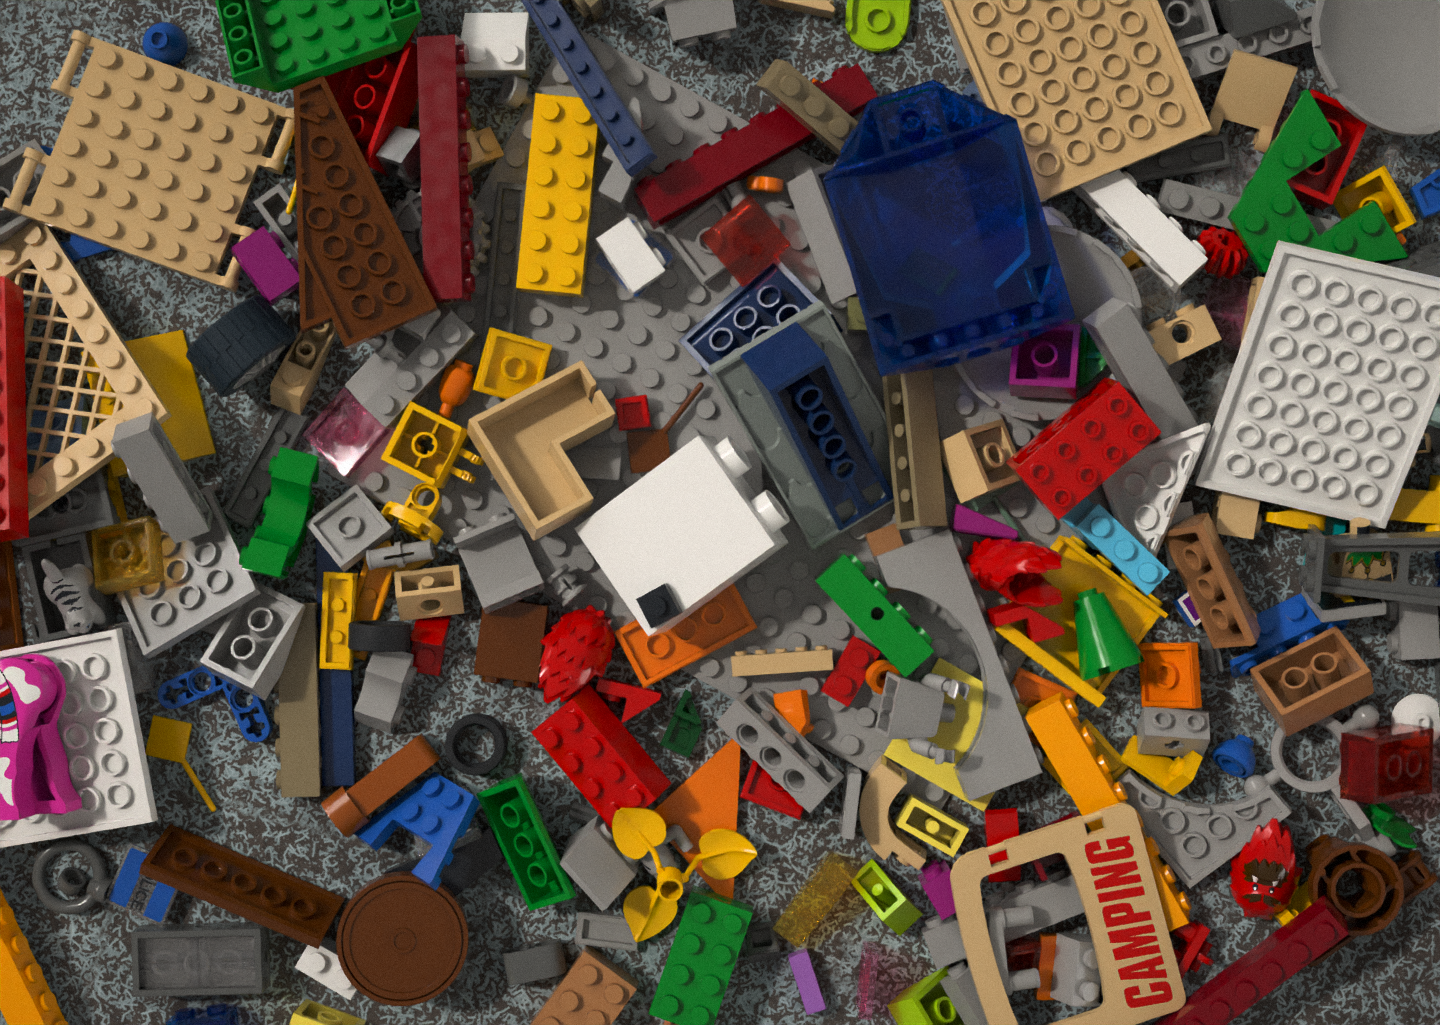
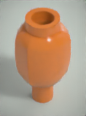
[438,359,475,418]

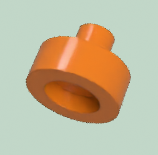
[866,660,900,695]

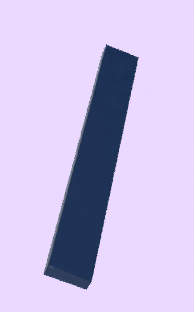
[521,0,658,177]
[315,537,356,786]

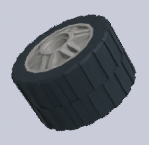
[186,295,296,397]

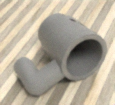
[639,824,693,880]

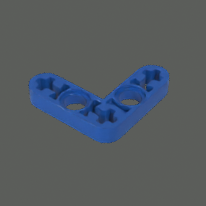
[157,666,273,742]

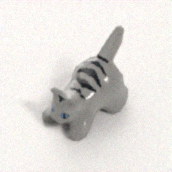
[41,559,106,635]

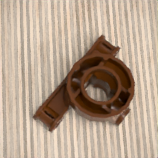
[1305,834,1438,967]

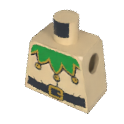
[1328,517,1394,598]

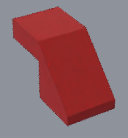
[986,602,1065,643]
[984,808,1021,883]

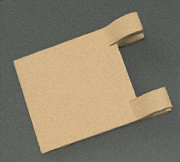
[1204,49,1298,152]

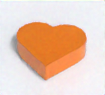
[746,176,785,195]

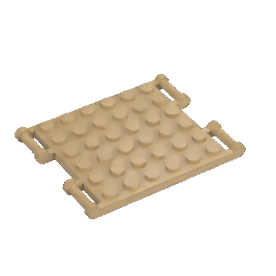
[2,30,295,293]

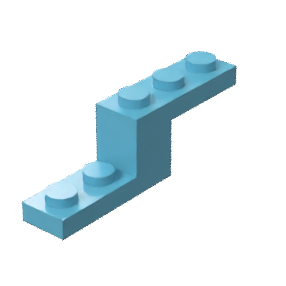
[1061,497,1170,596]

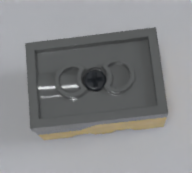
[18,462,129,547]

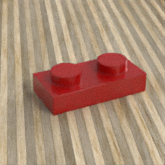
[820,635,881,707]

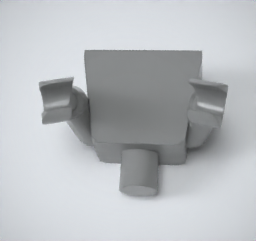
[875,671,971,765]

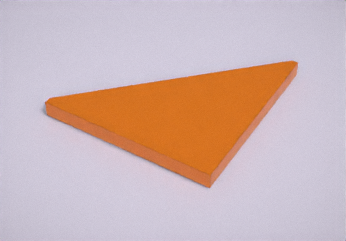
[653,738,741,899]

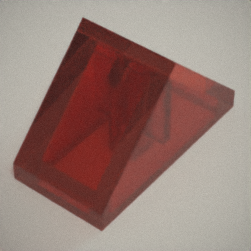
[1005,934,1041,972]

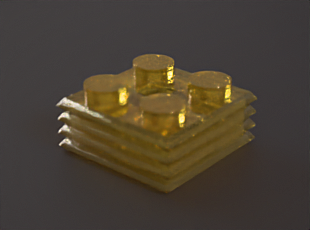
[91,516,165,595]

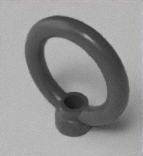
[32,838,116,915]

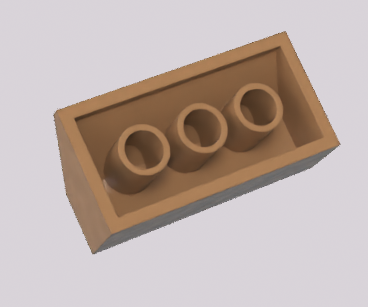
[1164,512,1261,649]

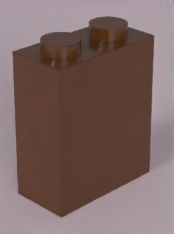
[474,601,550,688]

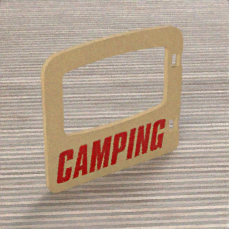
[950,802,1186,1025]

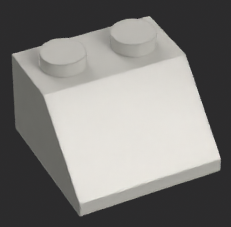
[461,12,529,78]

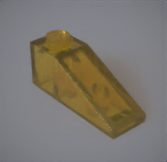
[772,850,858,948]

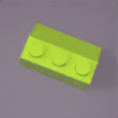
[887,965,965,1025]

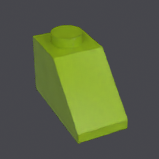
[849,859,923,936]

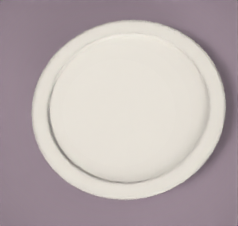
[1391,694,1440,747]

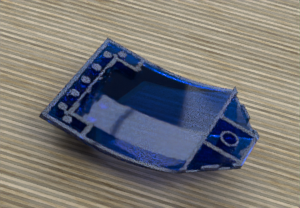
[823,79,1076,377]

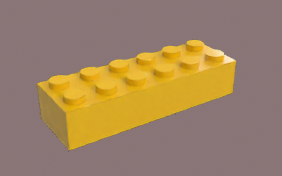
[516,93,600,298]

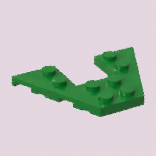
[1227,89,1408,273]

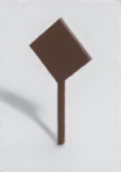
[626,382,704,474]

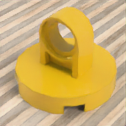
[381,482,443,545]

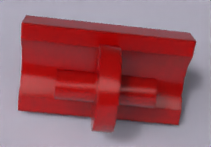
[1171,919,1215,979]

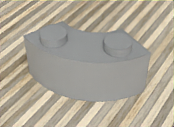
[354,651,418,734]

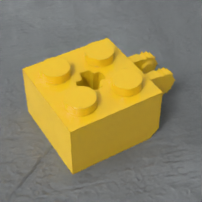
[381,401,485,489]

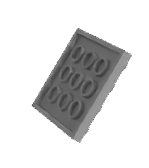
[98,486,261,659]

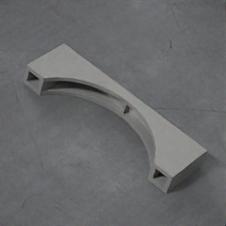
[873,529,1044,801]

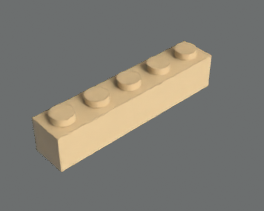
[731,645,833,677]

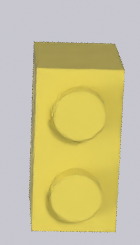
[894,792,969,858]

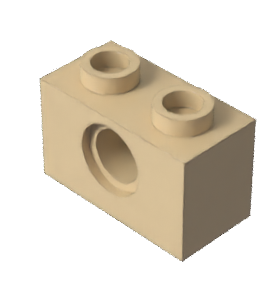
[1146,303,1222,365]
[394,565,464,621]

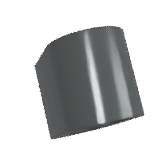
[502,939,568,985]

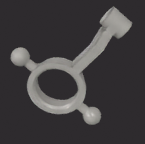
[1244,704,1397,858]

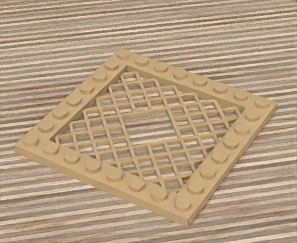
[0,220,172,520]

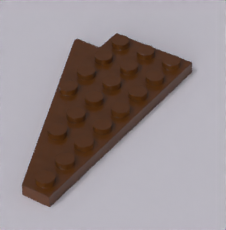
[293,76,437,350]

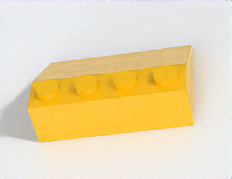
[81,330,216,478]

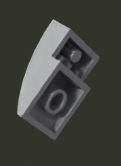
[598,97,644,212]

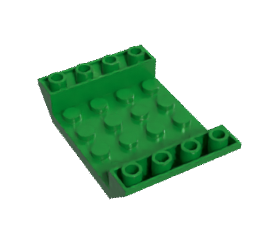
[215,0,423,93]

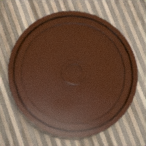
[336,871,469,1006]

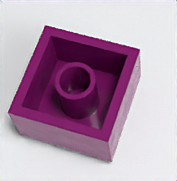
[1009,323,1081,399]

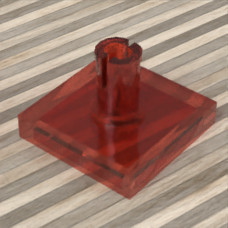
[700,195,791,287]

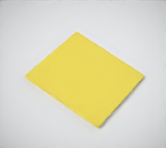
[883,657,1028,812]

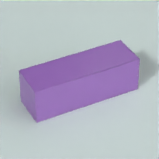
[788,948,826,1015]

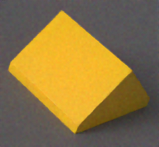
[1333,165,1417,233]

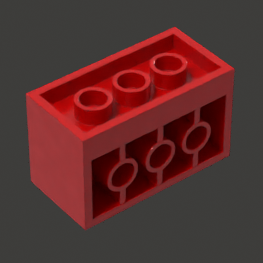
[1005,377,1162,520]

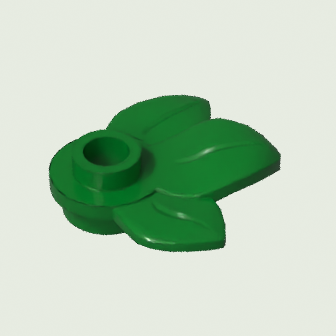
[1363,799,1417,849]

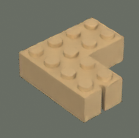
[467,360,616,541]

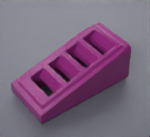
[949,504,1018,540]

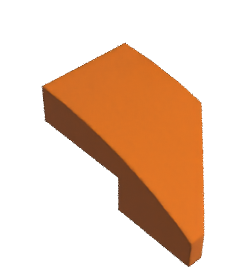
[773,689,815,737]

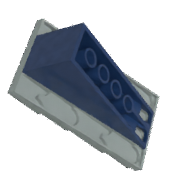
[707,300,894,550]

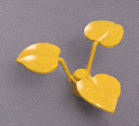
[612,807,757,942]

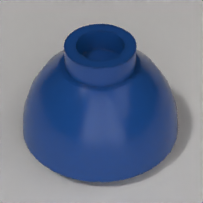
[142,22,188,66]
[1211,735,1256,778]

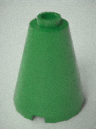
[1073,588,1145,681]

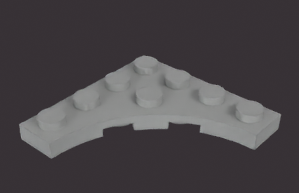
[1115,769,1292,889]

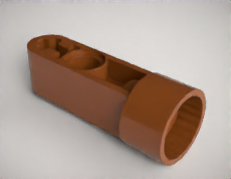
[321,733,441,838]

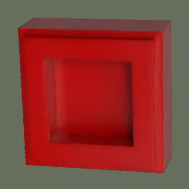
[615,395,652,431]

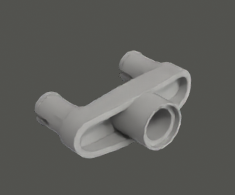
[984,905,1040,996]

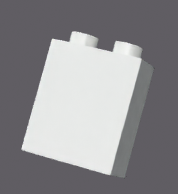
[574,435,790,637]

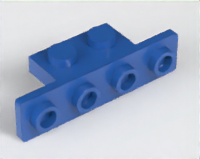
[1230,593,1350,678]

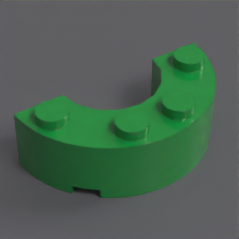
[239,447,319,580]

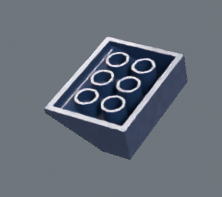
[678,255,843,381]

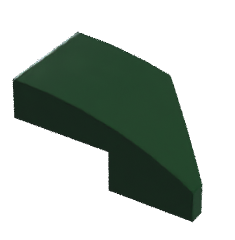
[659,689,702,759]

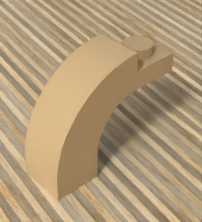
[859,754,927,870]

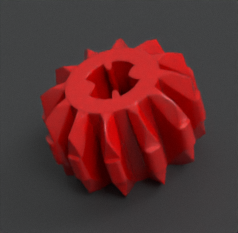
[1196,226,1249,279]

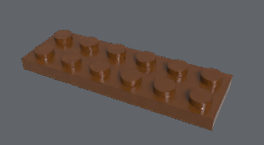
[139,824,345,949]

